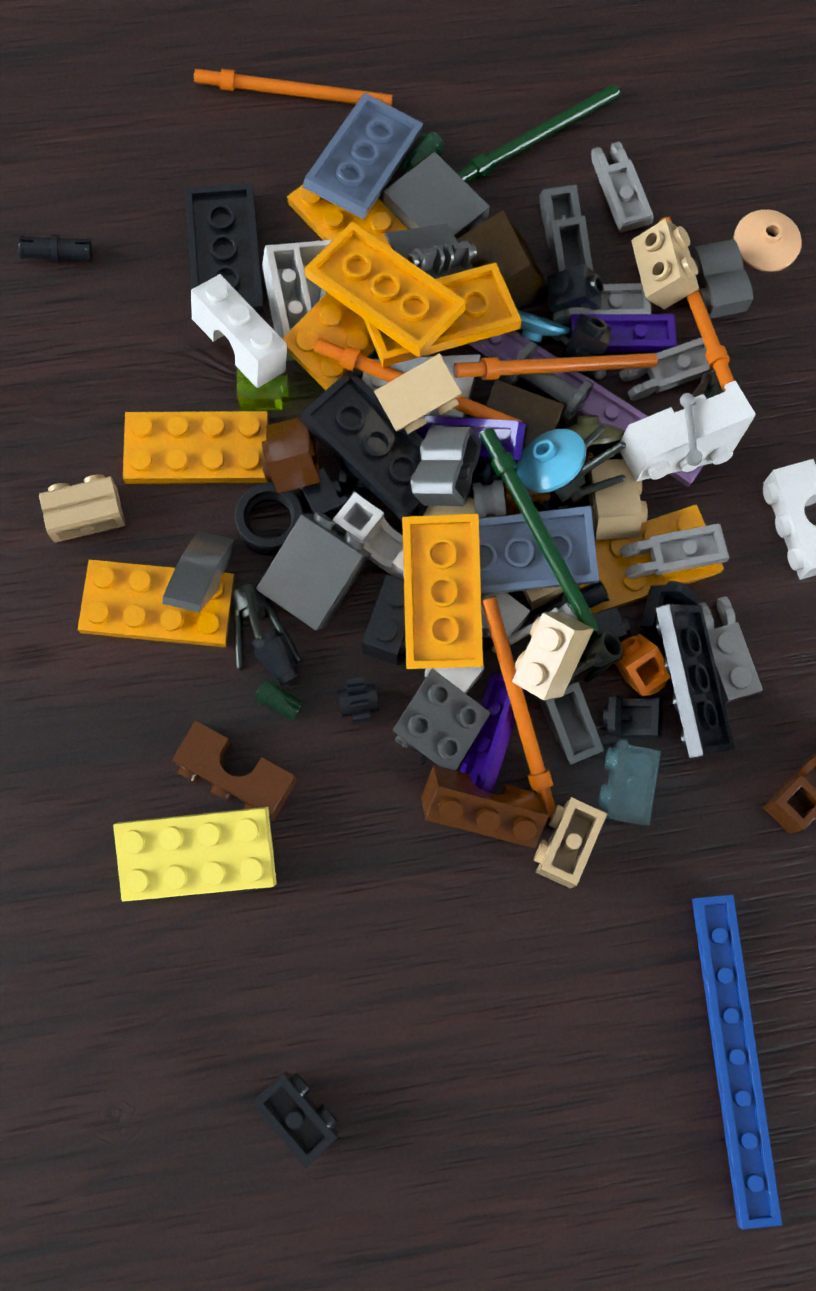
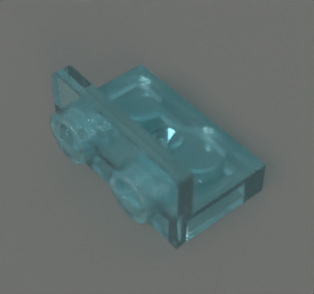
[598,739,661,826]

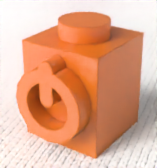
[615,634,671,697]

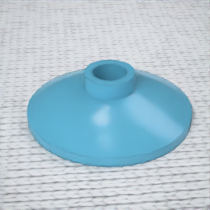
[517,310,571,342]
[516,429,587,493]

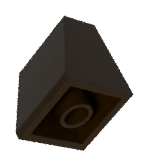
[457,210,548,308]
[485,380,565,485]

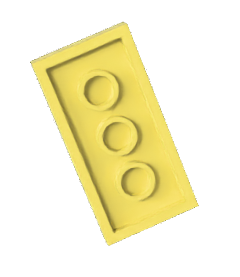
[113,807,277,902]

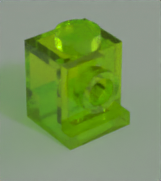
[237,367,289,411]

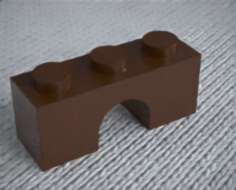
[172,720,297,820]
[762,752,816,835]
[421,765,549,848]

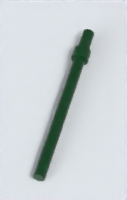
[456,84,620,182]
[480,428,600,632]

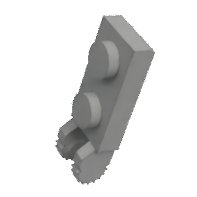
[591,142,654,233]
[553,283,652,325]
[619,337,715,401]
[620,523,730,579]
[699,596,763,703]

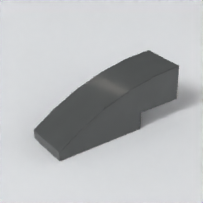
[538,184,593,273]
[162,531,234,613]
[536,678,604,765]

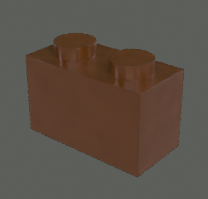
[261,417,320,494]

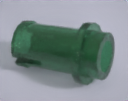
[403,132,445,171]
[254,679,304,722]

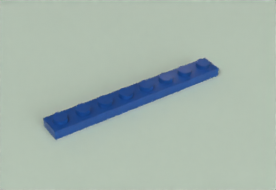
[692,895,782,1229]

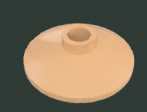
[734,210,802,272]

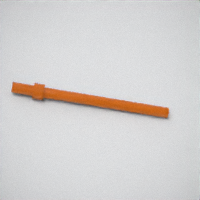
[194,69,393,107]
[658,217,734,391]
[314,338,522,422]
[453,353,658,380]
[481,596,556,818]

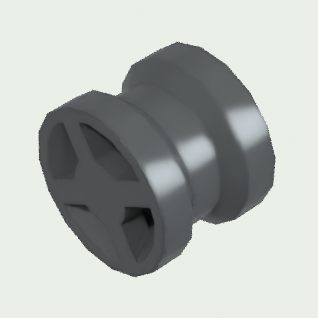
[472,479,506,519]

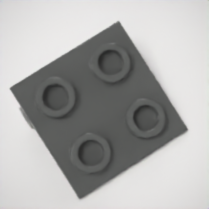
[385,223,477,279]
[392,669,490,771]

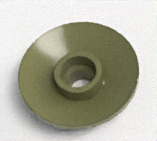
[564,415,625,445]

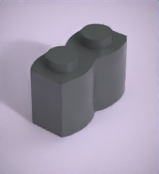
[691,239,754,319]
[411,427,481,507]

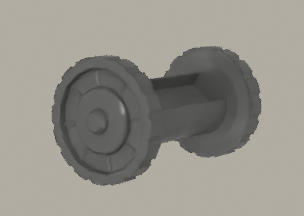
[505,341,594,424]

